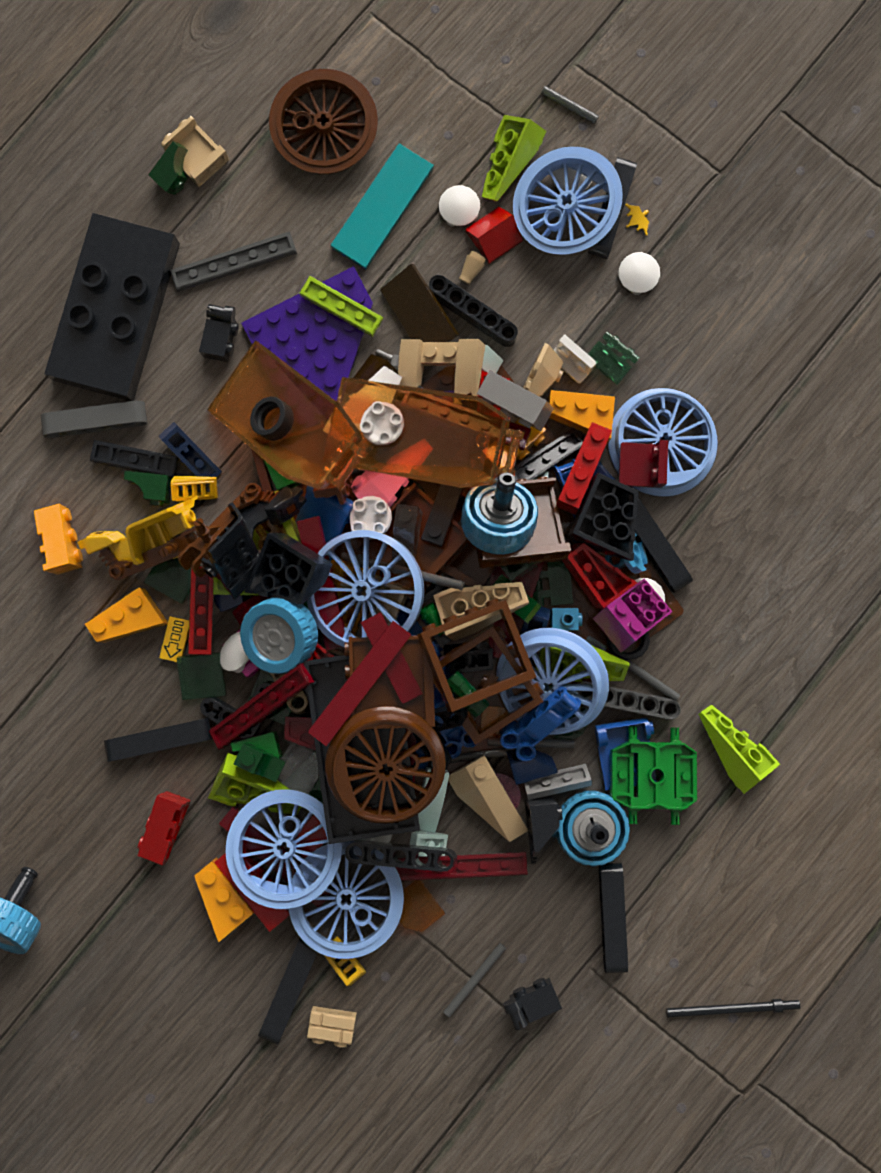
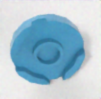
[605,533,648,574]

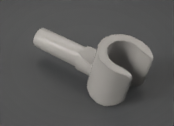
[376,349,399,370]

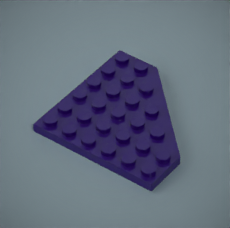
[241,266,373,432]

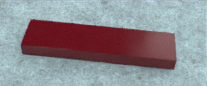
[360,612,423,704]

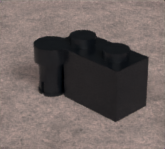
[199,304,239,362]
[503,978,562,1030]

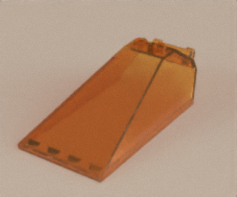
[207,340,368,491]
[323,377,524,488]

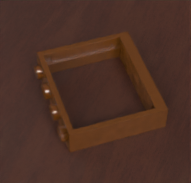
[417,598,536,712]
[433,623,544,745]

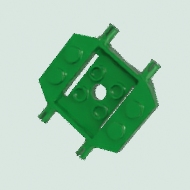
[610,726,697,825]

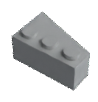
[477,370,554,432]

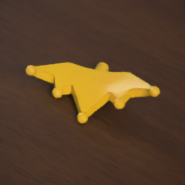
[625,203,649,236]

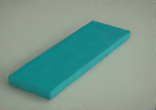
[330,143,434,270]

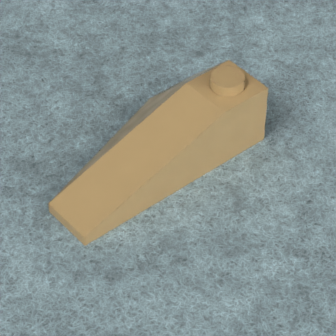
[509,343,564,423]
[433,582,529,641]
[448,754,528,842]

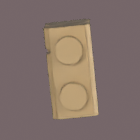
[307,1006,357,1047]

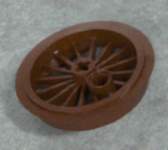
[269,69,378,174]
[325,706,446,824]

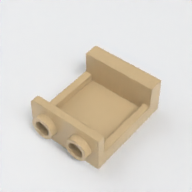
[161,116,229,187]

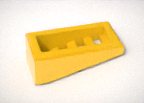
[171,476,218,501]
[324,936,366,986]

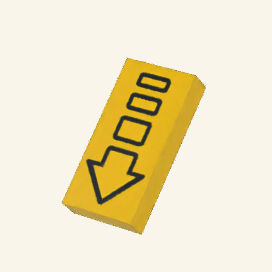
[159,616,189,663]

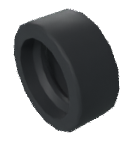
[250,396,294,441]
[607,632,650,660]

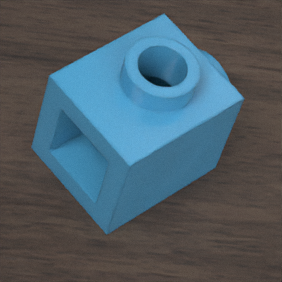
[550,608,582,631]

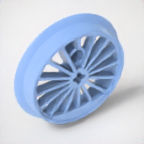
[513,147,623,255]
[608,388,718,496]
[496,628,609,735]
[226,789,342,909]
[289,841,404,959]

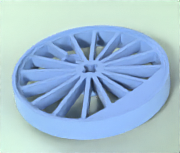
[307,530,424,647]

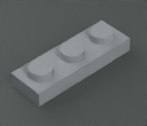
[524,764,592,800]

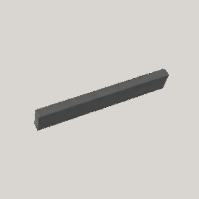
[170,231,297,292]

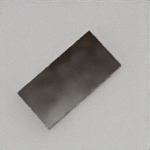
[380,264,459,342]

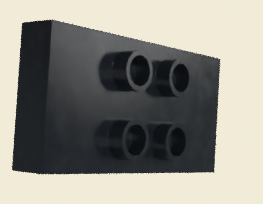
[44,213,180,401]
[304,655,420,844]

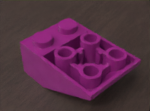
[593,578,672,653]

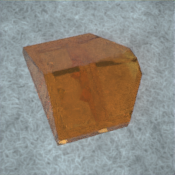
[399,880,445,932]

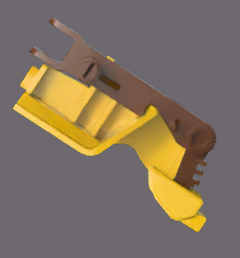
[77,496,205,580]

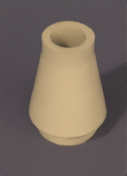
[459,251,486,285]

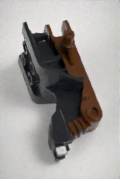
[178,483,307,600]

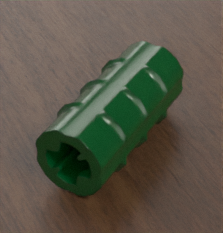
[447,671,490,718]

